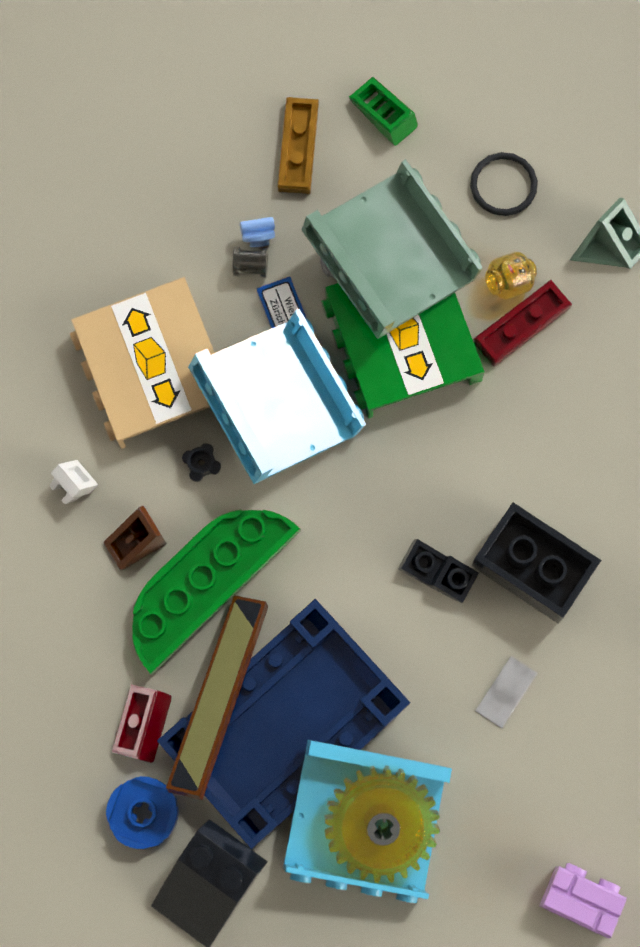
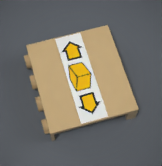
[70,277,215,449]

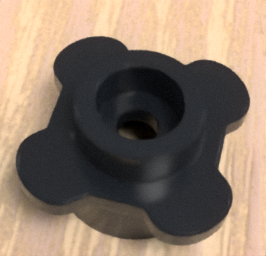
[182,443,221,482]

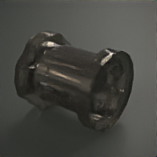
[233,247,268,278]

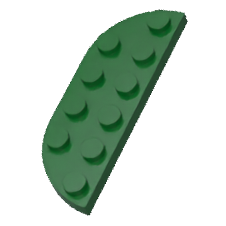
[132,509,301,675]

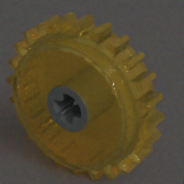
[324,765,440,883]

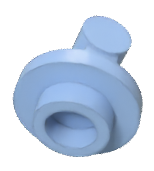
[240,217,275,247]

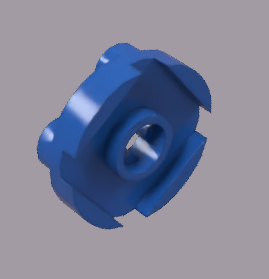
[106,776,179,849]

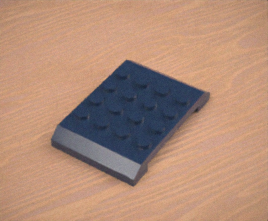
[157,598,411,849]

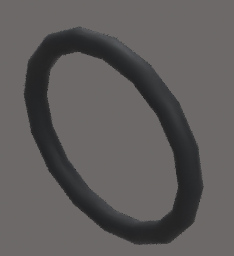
[470,152,538,216]

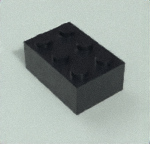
[472,502,602,624]

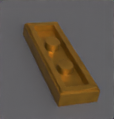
[278,97,319,194]

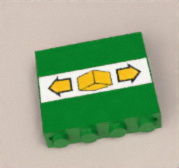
[321,283,485,419]

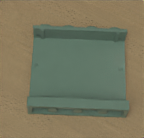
[301,159,483,339]

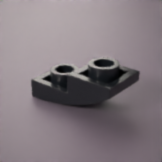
[398,539,479,603]

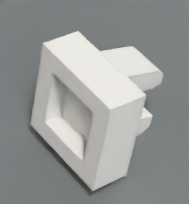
[50,460,98,504]

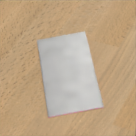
[476,656,537,728]

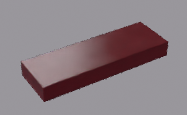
[473,280,572,366]

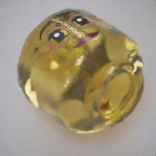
[485,251,537,300]

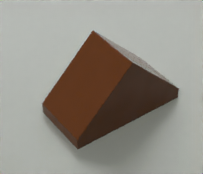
[103,506,167,571]

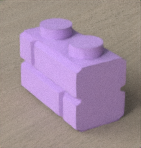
[539,863,627,939]

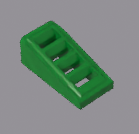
[349,77,418,146]

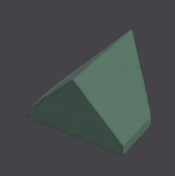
[570,198,640,269]

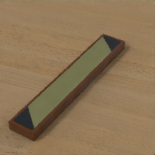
[166,595,268,800]

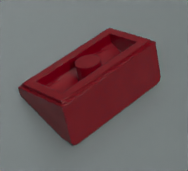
[112,684,172,763]

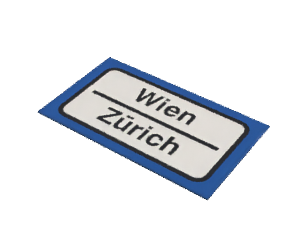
[256,276,306,329]

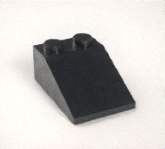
[151,819,268,947]

